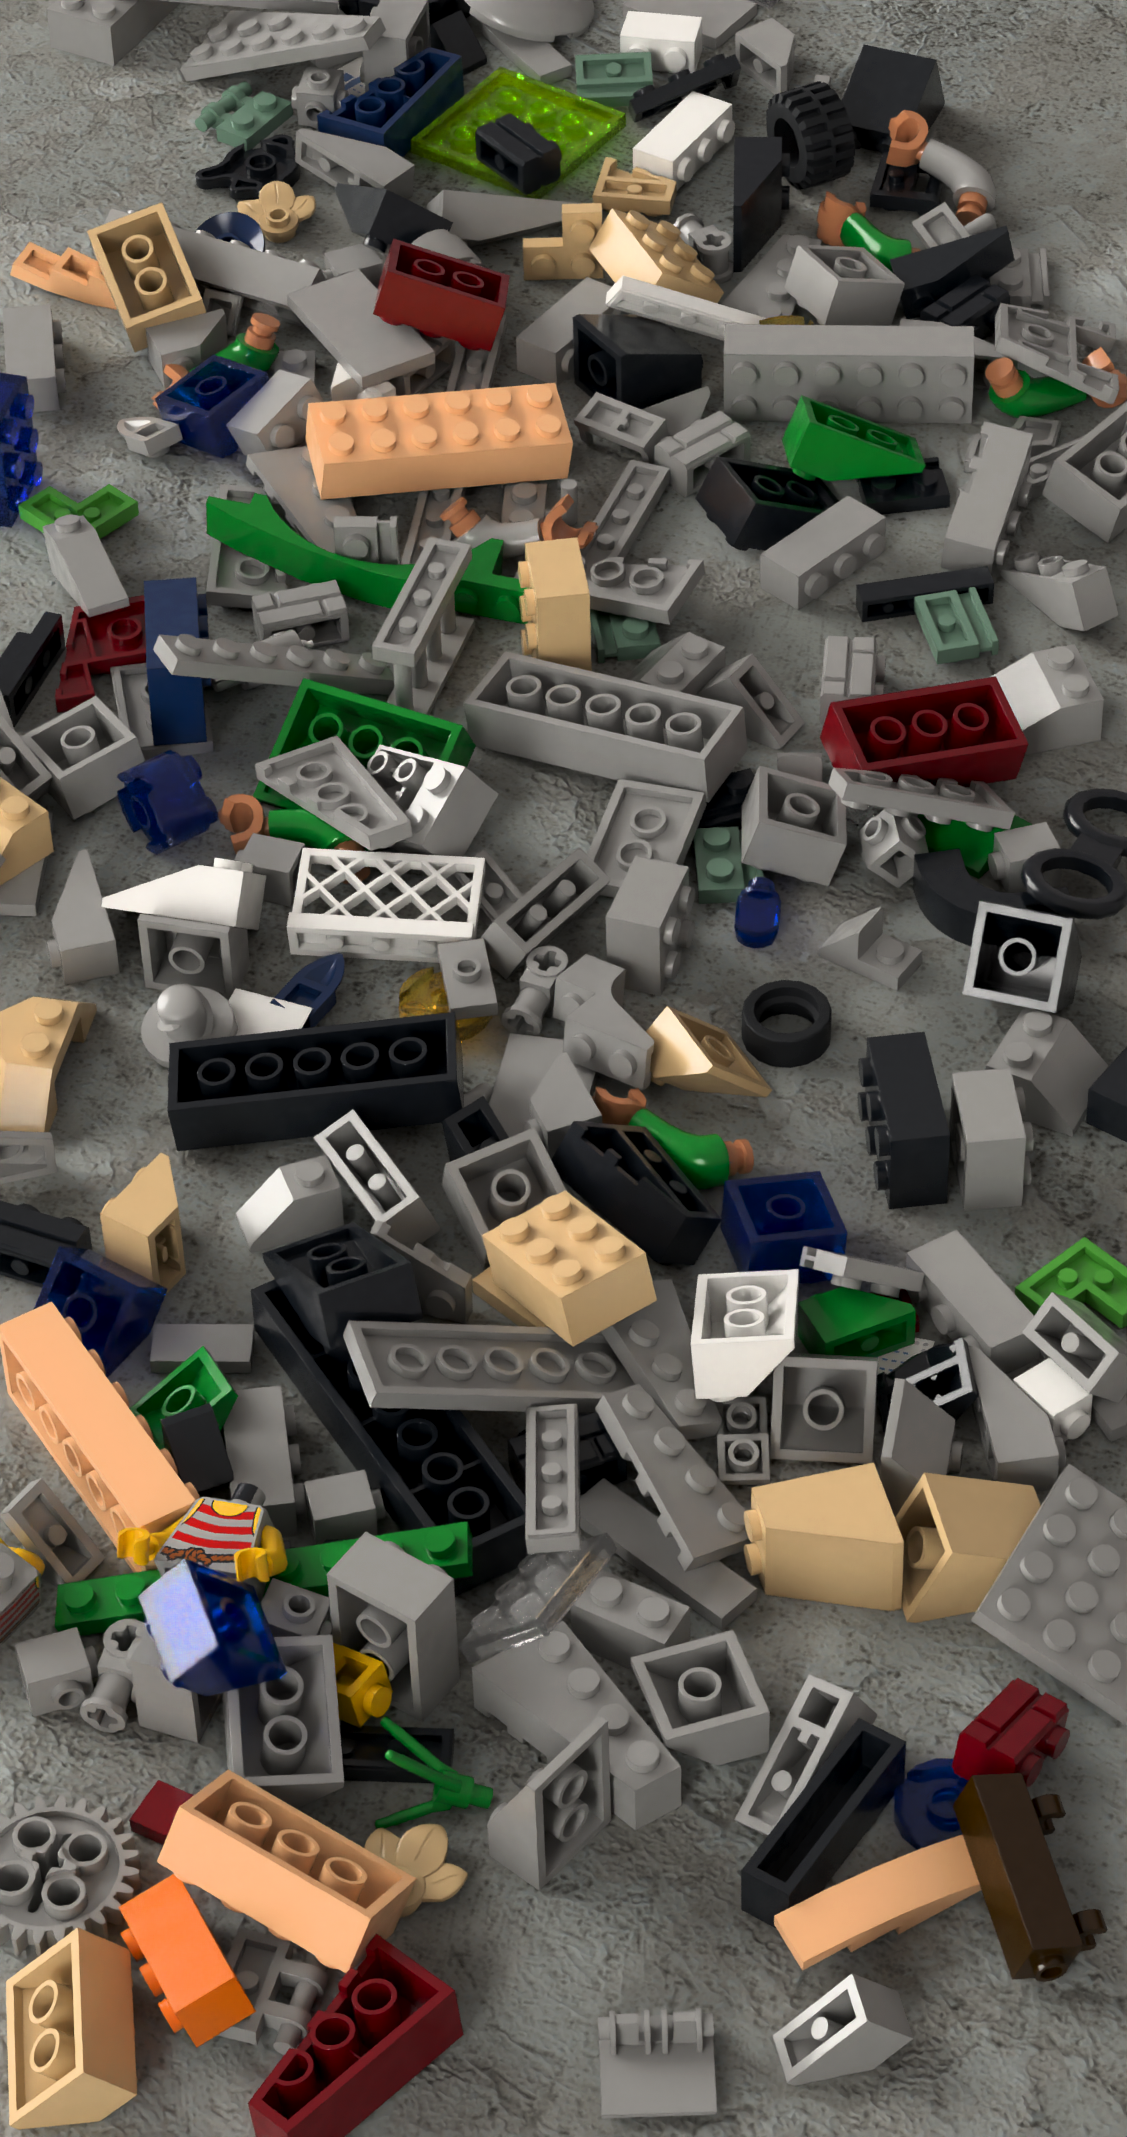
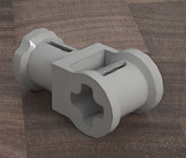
[673,213,733,284]
[501,945,569,1036]
[80,1619,147,1733]

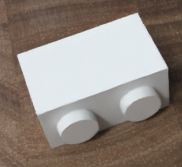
[620,11,702,73]

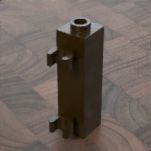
[953,1773,1108,1982]

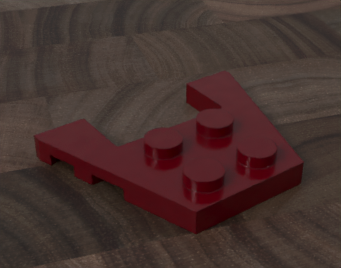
[55,595,212,713]

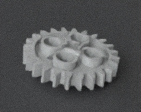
[0,1794,142,1957]

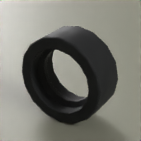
[742,980,832,1068]

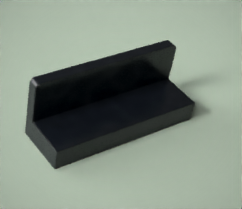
[0,611,66,727]

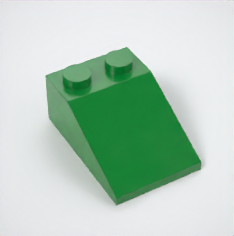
[782,395,926,481]

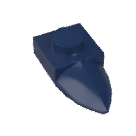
[270,953,345,1028]

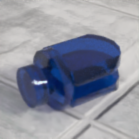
[734,877,781,949]

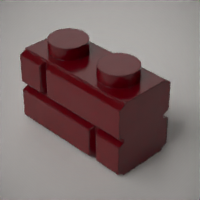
[952,1678,1070,1787]

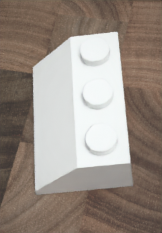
[690,1269,799,1402]

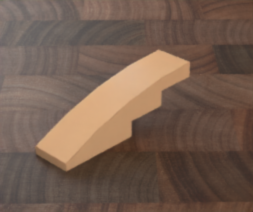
[10,242,117,310]
[774,1834,981,1971]

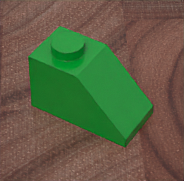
[798,1287,916,1357]

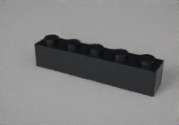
[856,566,994,622]

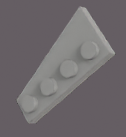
[246,446,357,553]

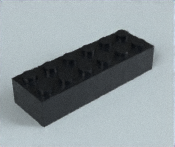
[167,1012,464,1151]

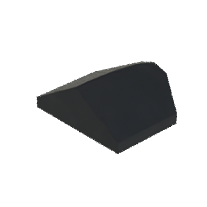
[877,1338,978,1433]

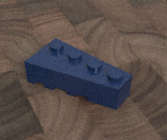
[317,47,465,157]
[144,577,212,746]

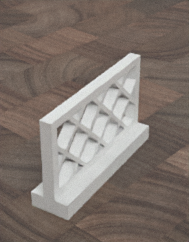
[287,848,486,963]

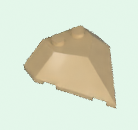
[0,997,97,1132]

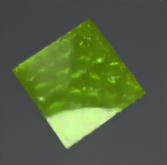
[411,66,626,199]

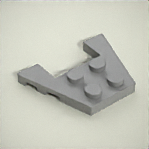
[995,303,1119,405]

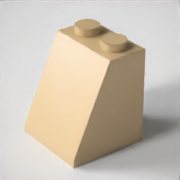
[744,1462,904,1611]
[895,1472,1041,1623]

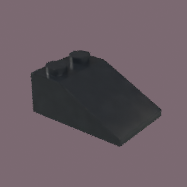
[733,137,790,272]
[335,183,453,254]
[695,456,839,551]
[262,1222,423,1351]

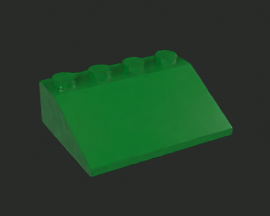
[253,678,476,809]

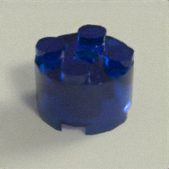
[117,750,218,855]

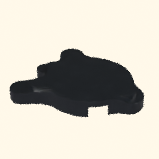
[195,134,300,200]

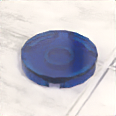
[894,1758,968,1850]

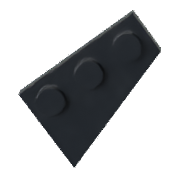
[628,54,741,123]

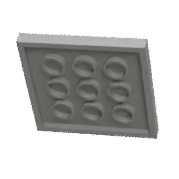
[970,1464,1127,1726]

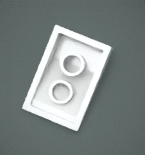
[101,858,266,930]

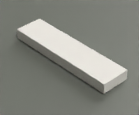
[605,275,772,341]

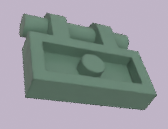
[195,81,293,151]

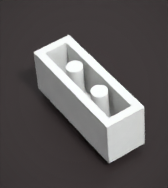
[633,91,735,190]

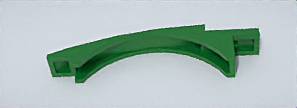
[206,493,528,624]

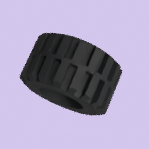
[766,81,855,190]

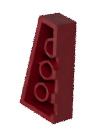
[248,1933,464,2137]

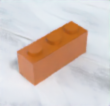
[119,1874,256,2048]

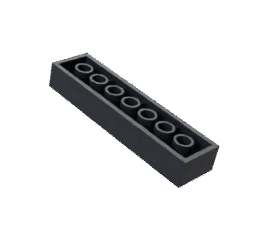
[251,1279,542,1597]

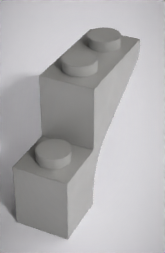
[553,954,654,1090]

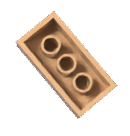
[157,1769,417,1973]

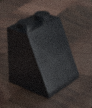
[841,45,945,154]
[573,314,703,409]
[962,900,1082,1013]

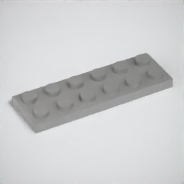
[343,1320,635,1413]

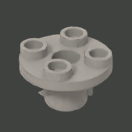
[141,983,238,1068]

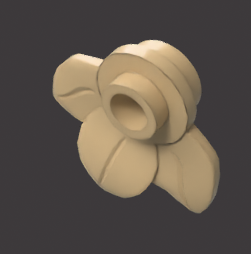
[237,181,316,243]
[364,1824,468,1918]

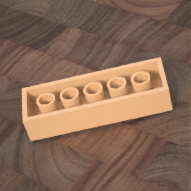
[305,383,573,500]
[0,1301,200,1573]

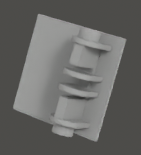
[598,2007,717,2119]

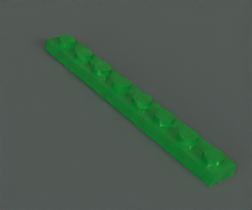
[55,1521,473,1636]

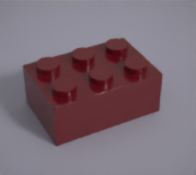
[373,238,510,352]

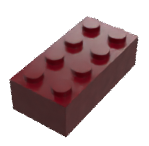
[820,676,1029,787]

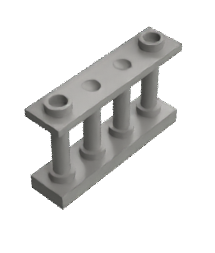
[372,537,475,715]

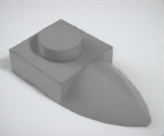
[117,417,183,458]

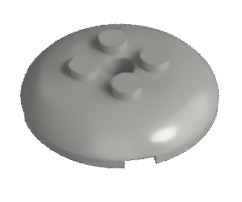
[464,0,595,42]

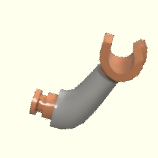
[886,110,996,226]
[439,494,599,560]

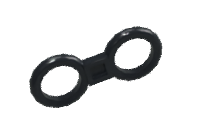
[1021,788,1127,920]

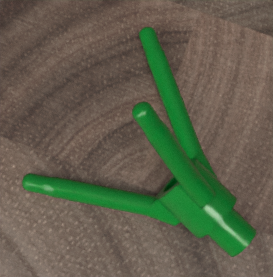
[375,1716,493,1829]

